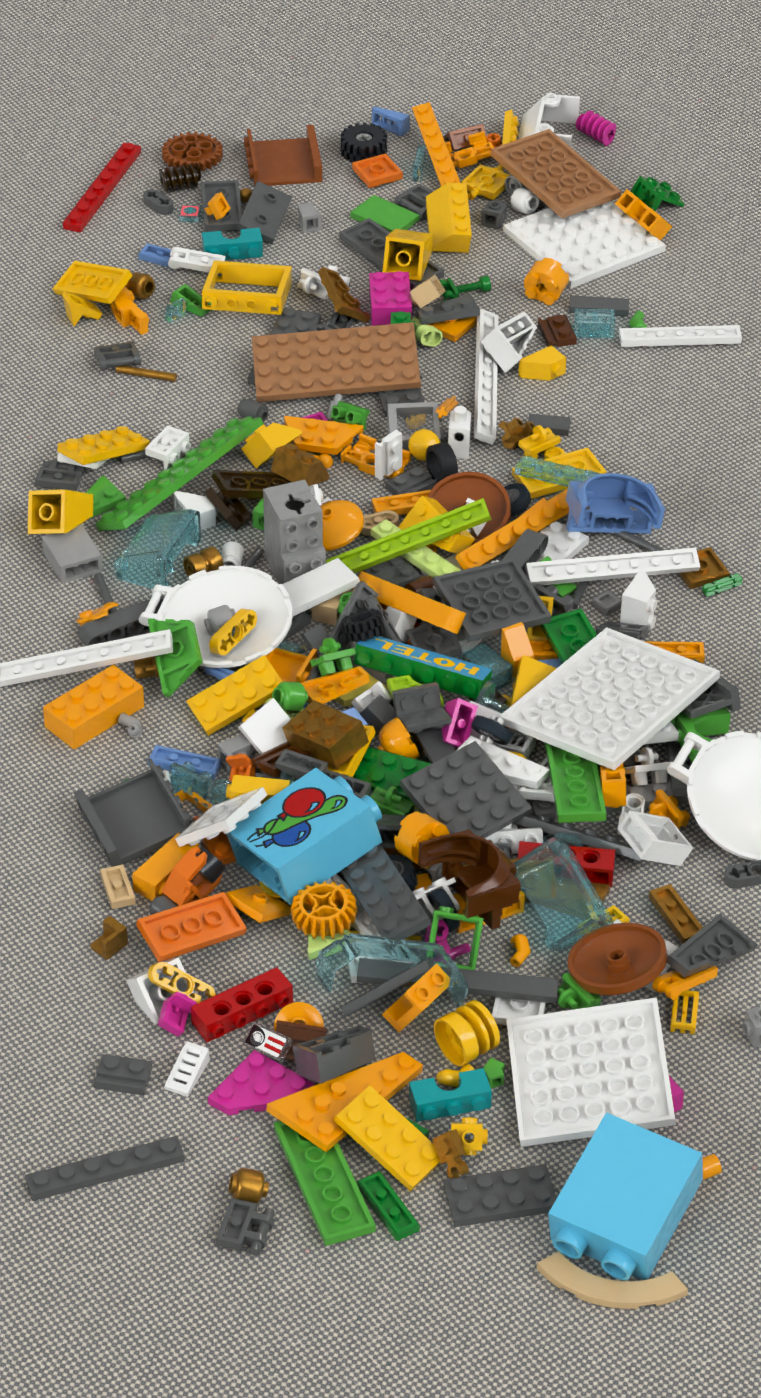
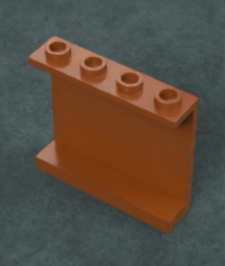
[244,125,322,186]

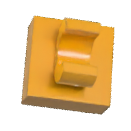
[205,192,231,220]

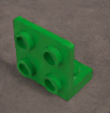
[630,176,685,211]

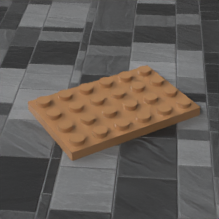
[490,129,622,218]

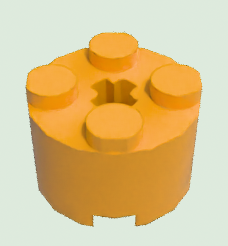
[524,258,569,306]
[394,812,450,868]

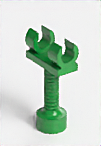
[439,275,491,302]

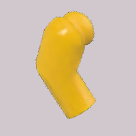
[437,1064,474,1088]

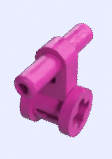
[425,920,471,963]

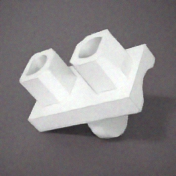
[297,268,329,300]
[624,747,671,786]

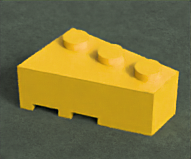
[398,495,475,554]

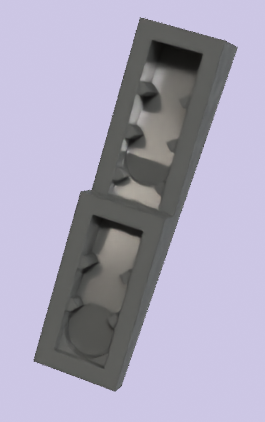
[275,749,371,798]

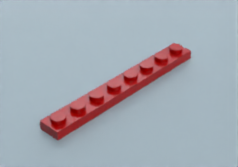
[63,142,141,233]

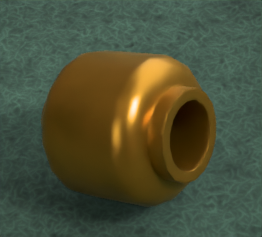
[126,272,155,299]
[228,1168,269,1204]

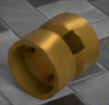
[183,546,224,578]

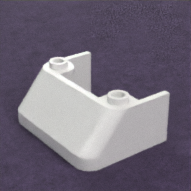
[517,93,580,147]

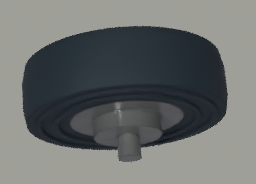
[504,483,531,517]

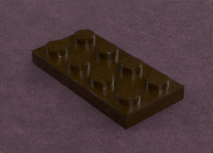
[212,470,291,500]

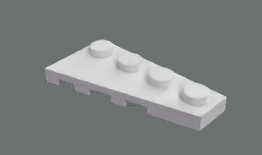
[456,736,550,789]

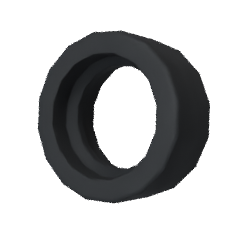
[426,442,458,482]

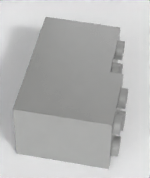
[263,480,326,584]

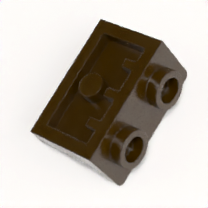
[204,487,252,531]

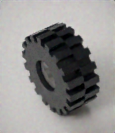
[341,123,387,163]

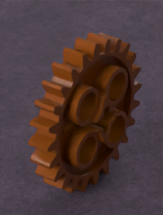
[162,132,223,172]

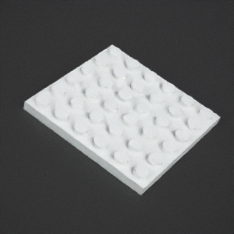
[503,201,666,288]
[506,998,676,1147]

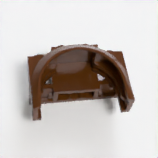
[418,829,521,930]

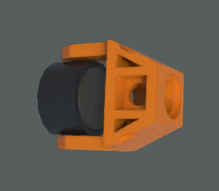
[161,845,226,906]

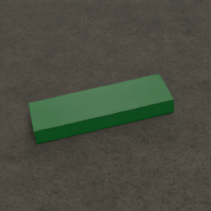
[357,1171,420,1241]

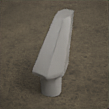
[327,394,343,421]

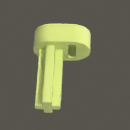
[411,317,443,347]

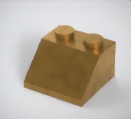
[271,444,329,486]

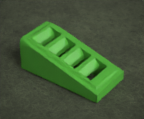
[170,284,211,317]

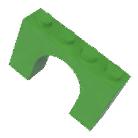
[671,707,731,762]

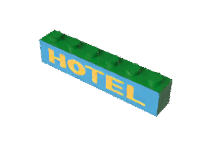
[354,636,492,700]

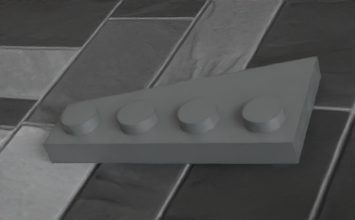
[667,914,758,977]

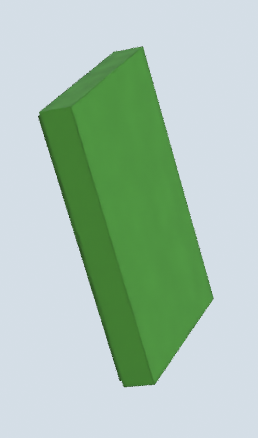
[350,195,420,233]

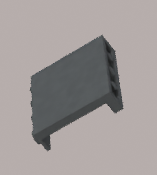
[74,758,192,867]

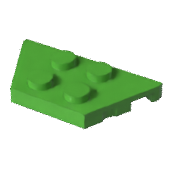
[148,618,203,698]

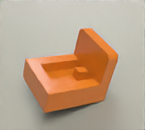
[226,753,257,784]

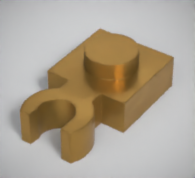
[432,1129,469,1179]

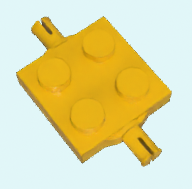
[461,164,510,200]

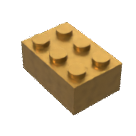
[282,700,369,770]

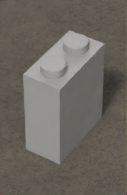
[42,525,103,584]

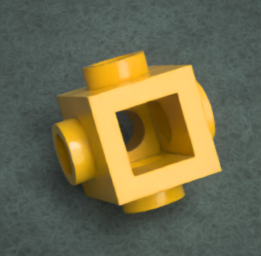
[451,1117,488,1155]

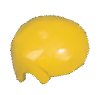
[408,429,440,462]

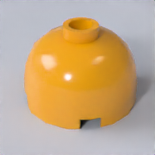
[377,717,420,759]

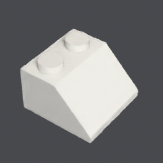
[620,569,657,629]
[126,957,194,1024]

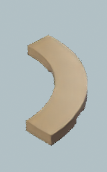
[537,1252,688,1309]

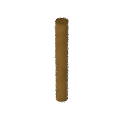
[116,365,177,382]

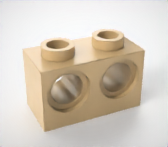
[410,275,445,309]

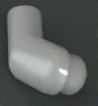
[118,713,143,738]

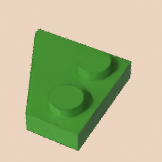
[86,476,126,518]

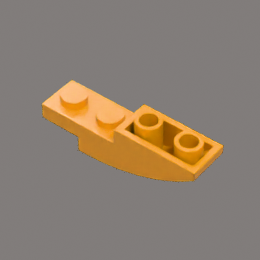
[109,287,149,335]

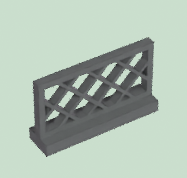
[681,659,741,719]

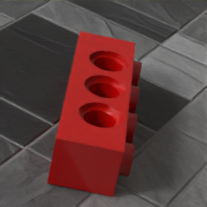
[517,841,615,887]
[191,967,293,1043]

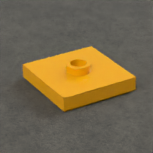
[426,316,477,342]
[226,884,291,923]

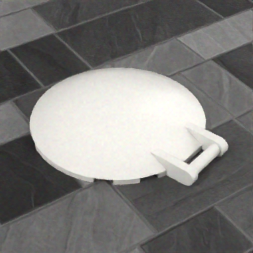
[139,566,293,668]
[667,731,761,861]

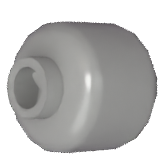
[204,605,236,635]

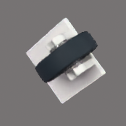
[470,700,512,746]
[412,877,460,932]

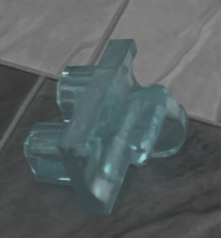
[170,762,212,799]

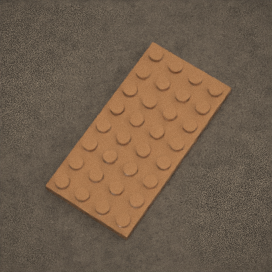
[252,322,421,402]

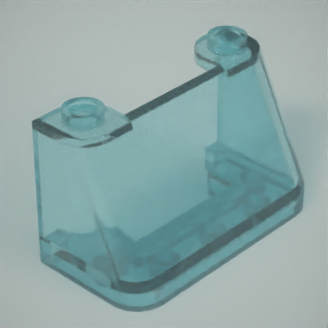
[114,509,201,589]
[514,836,614,951]

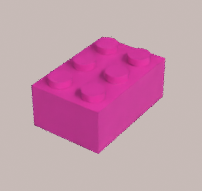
[369,271,412,326]

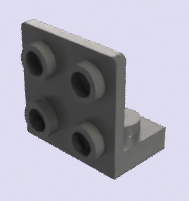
[392,682,452,733]

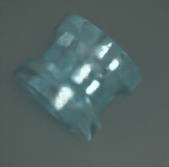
[211,779,232,805]

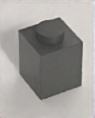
[360,694,396,736]

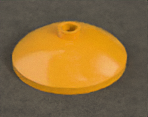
[320,500,364,551]

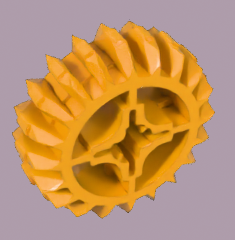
[291,880,357,940]

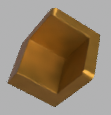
[90,915,128,960]

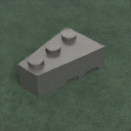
[292,1026,376,1084]

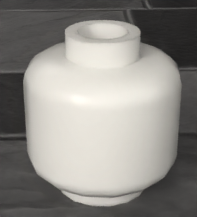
[511,188,539,215]

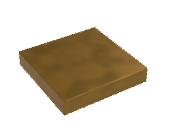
[679,547,730,589]

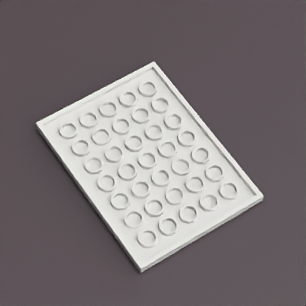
[499,627,720,770]

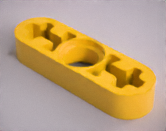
[209,609,257,655]
[148,962,216,1004]

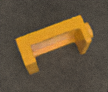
[250,647,318,683]
[382,964,454,1033]

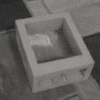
[387,402,444,450]

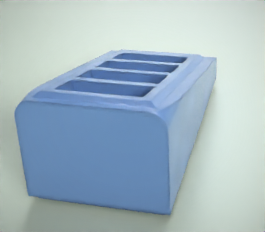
[372,107,410,136]

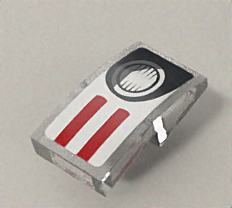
[243,1022,294,1063]

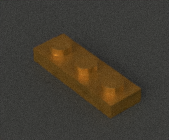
[649,884,703,944]

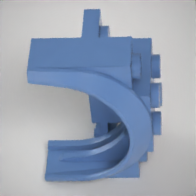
[566,473,665,534]

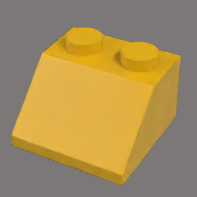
[241,423,302,469]

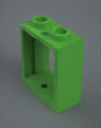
[426,906,484,970]

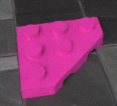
[208,1050,316,1115]

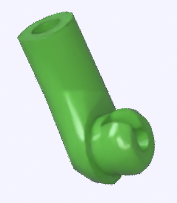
[629,311,647,328]

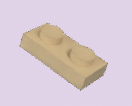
[100,864,136,909]

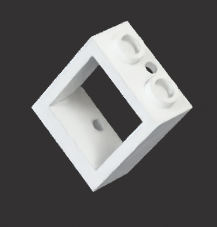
[617,810,693,866]

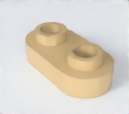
[360,510,399,536]

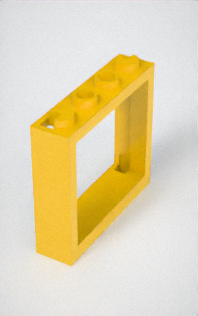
[202,260,292,315]

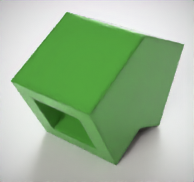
[483,1058,505,1089]

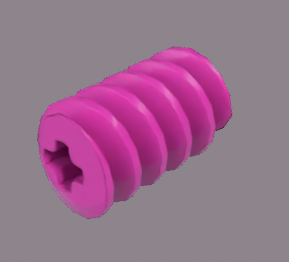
[576,110,617,146]

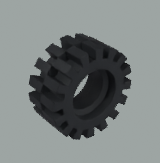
[342,609,385,642]

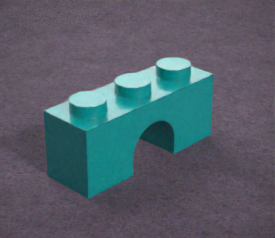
[202,228,263,260]
[409,1068,492,1122]

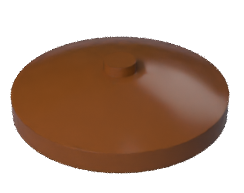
[427,472,511,546]
[567,923,668,995]

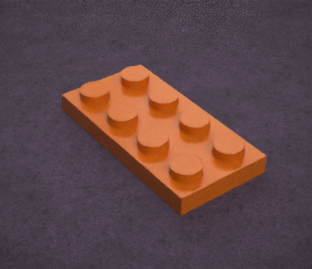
[136,892,247,962]

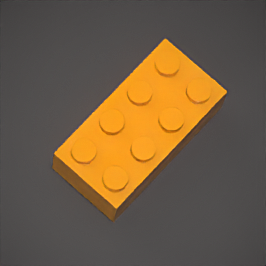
[43,664,144,750]

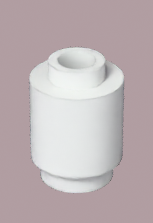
[221,542,244,566]

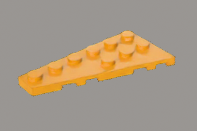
[266,1052,423,1152]

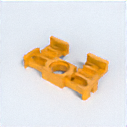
[446,131,494,169]
[341,433,411,479]

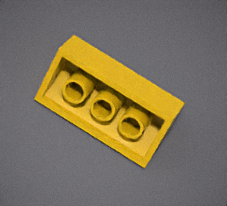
[425,183,472,253]

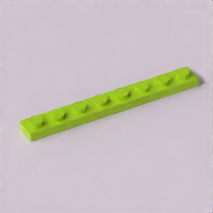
[326,498,492,574]

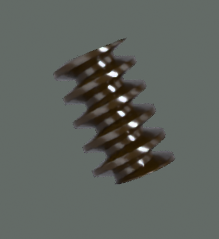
[159,163,201,192]

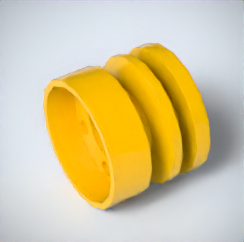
[433,1000,500,1067]

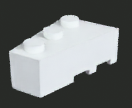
[480,311,537,373]

